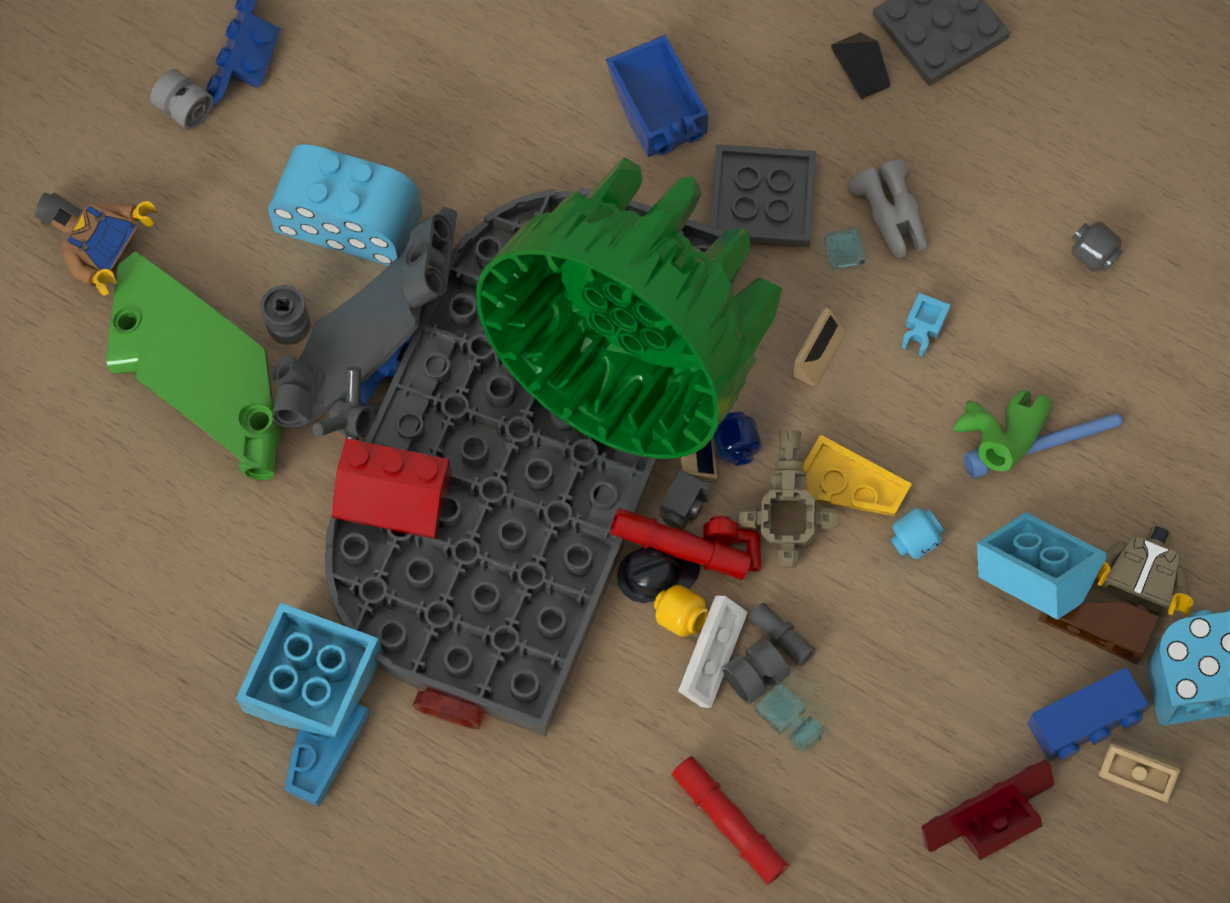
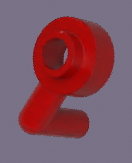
[703,516,762,572]

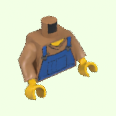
[51,201,158,296]

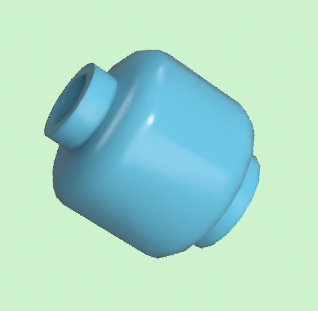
[890,507,945,560]

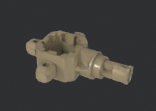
[739,430,838,568]

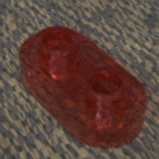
[412,688,485,729]

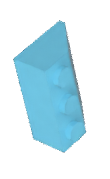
[977,512,1106,620]

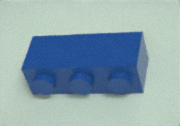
[1027,667,1149,761]

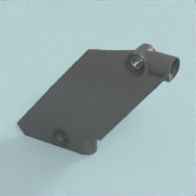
[272,206,457,427]

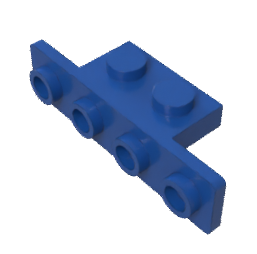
[206,0,281,107]

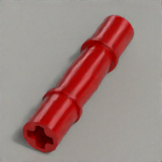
[610,507,751,580]
[671,756,789,885]

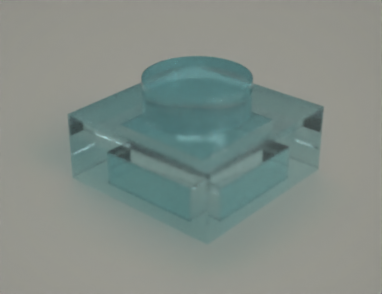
[824,228,865,269]

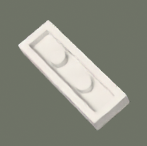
[678,596,748,708]

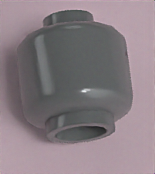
[1072,222,1123,272]

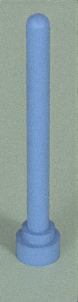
[964,413,1123,479]

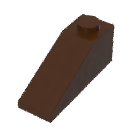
[1038,602,1159,665]

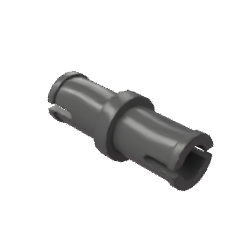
[749,603,816,666]

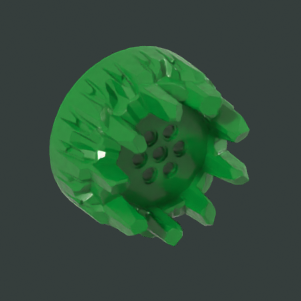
[476,157,782,459]

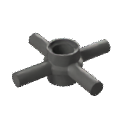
[312,366,382,441]

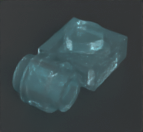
[755,683,824,752]

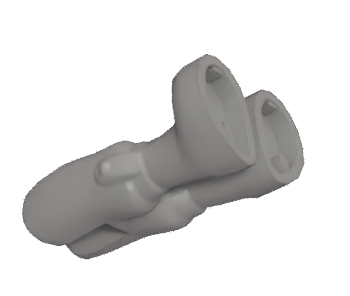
[848,160,927,259]

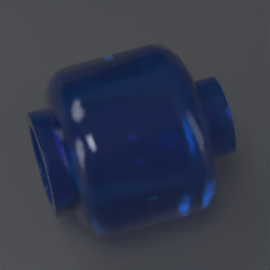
[713,412,762,466]

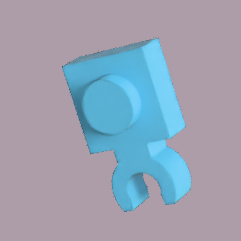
[902,293,951,357]

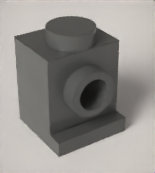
[660,470,710,529]

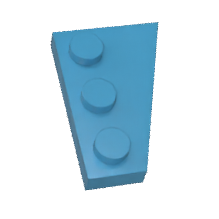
[285,704,370,807]

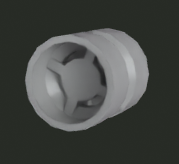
[150,69,213,130]

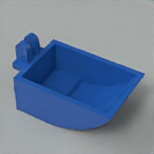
[606,35,708,157]

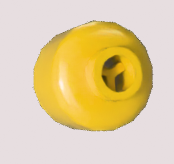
[654,585,708,637]

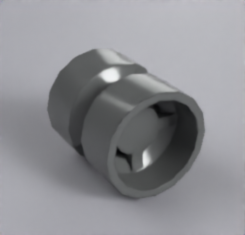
[261,285,311,345]
[722,638,790,705]

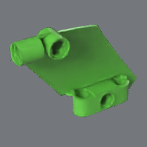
[106,251,284,480]

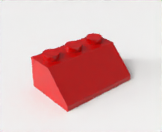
[331,438,452,539]

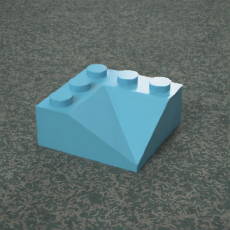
[236,603,383,738]

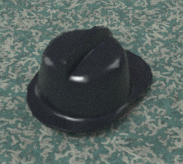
[617,546,700,603]

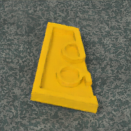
[803,434,912,517]

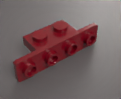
[921,759,1054,860]

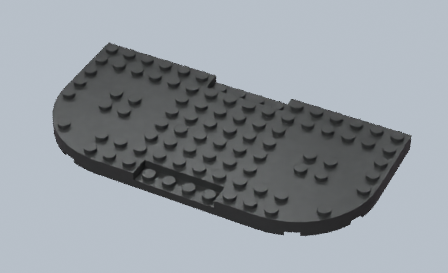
[325,188,735,736]

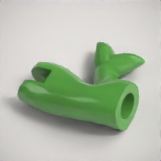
[954,390,1052,471]

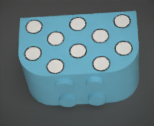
[268,144,422,266]
[1147,608,1230,726]

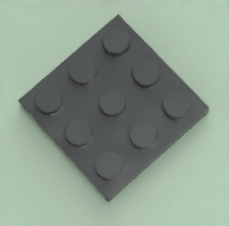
[873,0,1010,86]
[710,144,816,247]

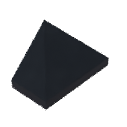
[831,32,890,99]

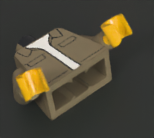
[1096,526,1194,618]

